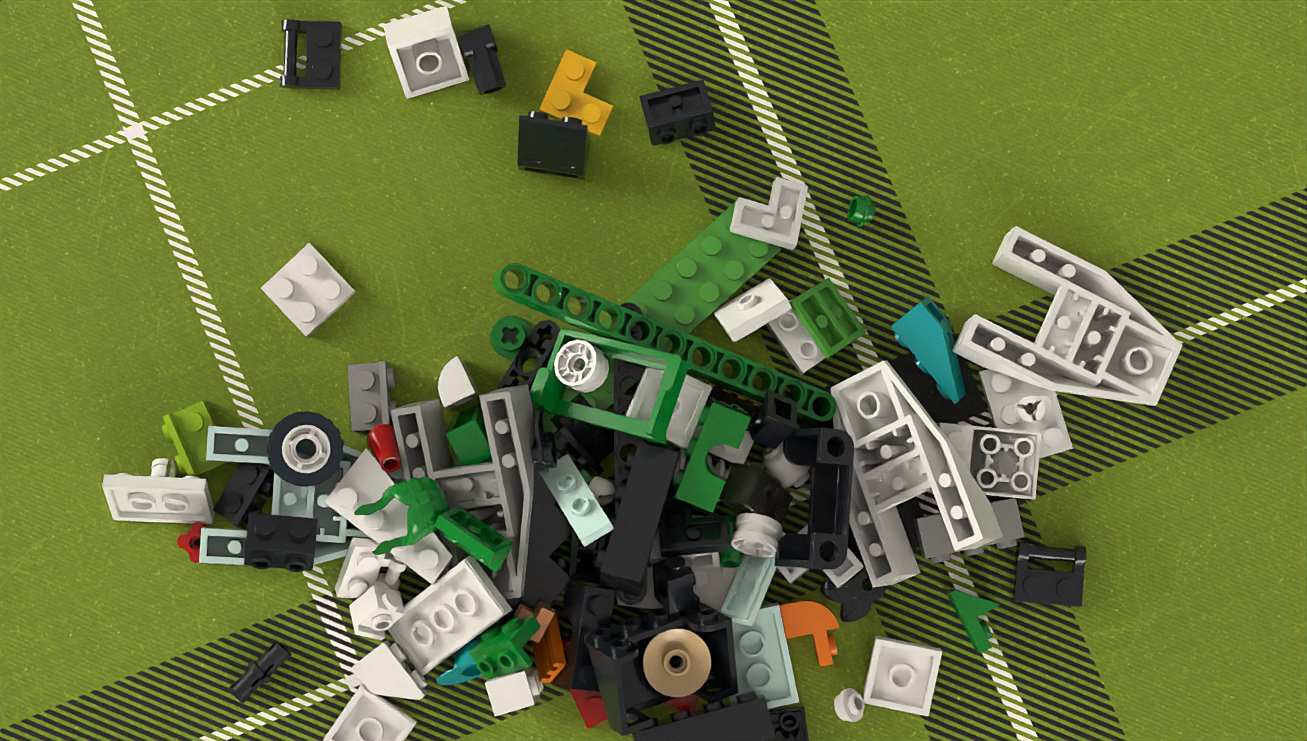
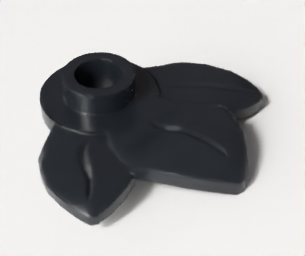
[532,406,558,472]
[820,556,887,622]

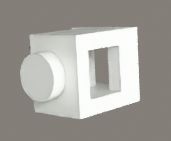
[349,585,405,641]

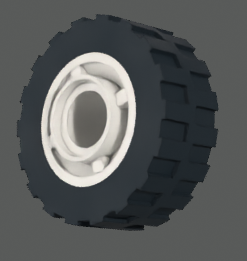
[266,411,344,487]

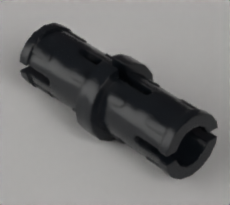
[228,640,291,703]

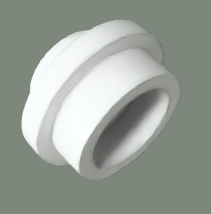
[834,688,865,722]

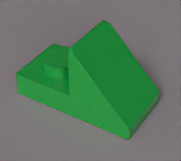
[945,589,1000,653]

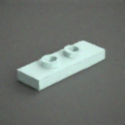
[539,454,614,547]
[720,532,785,626]

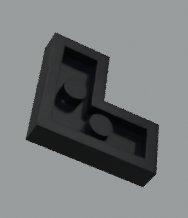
[659,491,729,557]

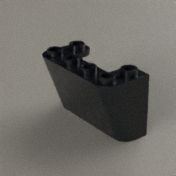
[774,428,854,570]
[586,602,739,736]

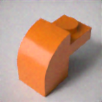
[779,600,839,667]

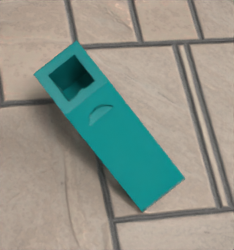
[891,296,966,404]

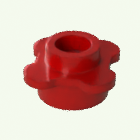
[177,522,205,563]

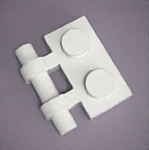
[335,538,407,598]

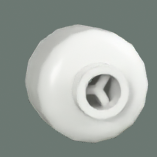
[762,442,810,488]

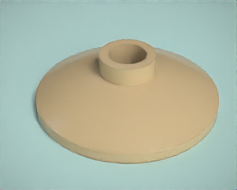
[643,628,711,697]

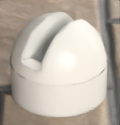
[588,476,615,506]

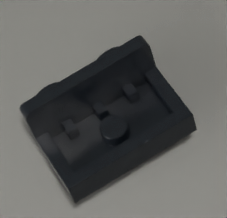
[244,513,318,572]

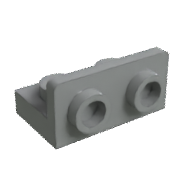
[348,361,398,432]

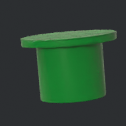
[490,316,532,359]

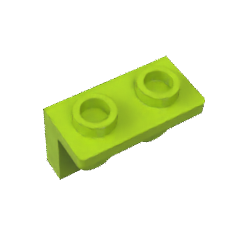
[162,401,230,477]

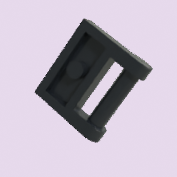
[280,19,342,90]
[1013,541,1086,607]

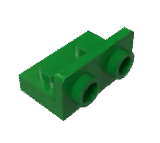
[434,506,513,571]

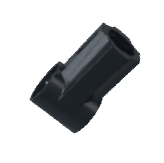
[458,24,507,95]

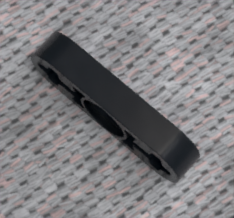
[497,320,560,392]

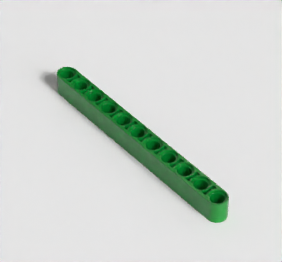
[493,263,837,423]

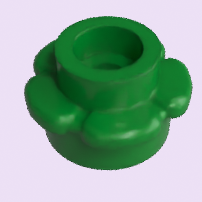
[847,195,875,227]

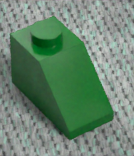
[445,403,492,466]

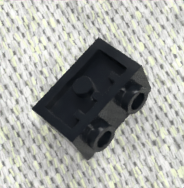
[639,80,716,146]
[550,393,614,474]
[213,462,274,530]

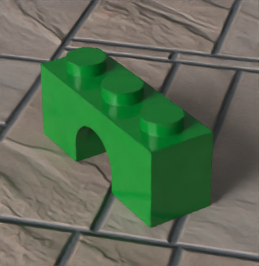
[672,400,752,513]

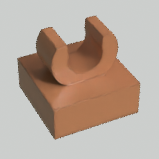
[514,601,555,643]

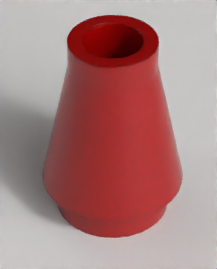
[367,424,401,472]

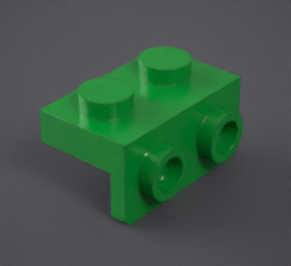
[469,616,541,679]

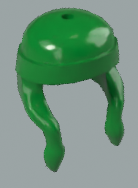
[354,477,449,555]

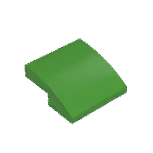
[789,278,866,358]

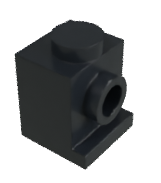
[749,390,798,450]
[653,556,700,614]

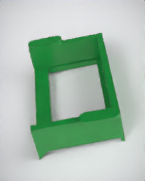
[530,327,692,445]

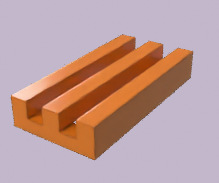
[532,608,566,683]

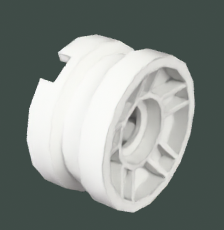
[554,340,609,393]
[731,513,782,558]

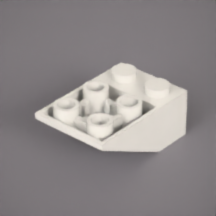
[936,423,1041,500]

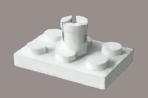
[978,369,1073,459]
[102,458,215,525]

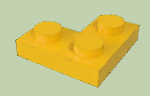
[539,49,613,138]

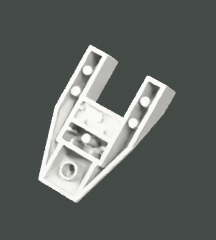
[952,226,1183,406]
[831,361,1003,587]

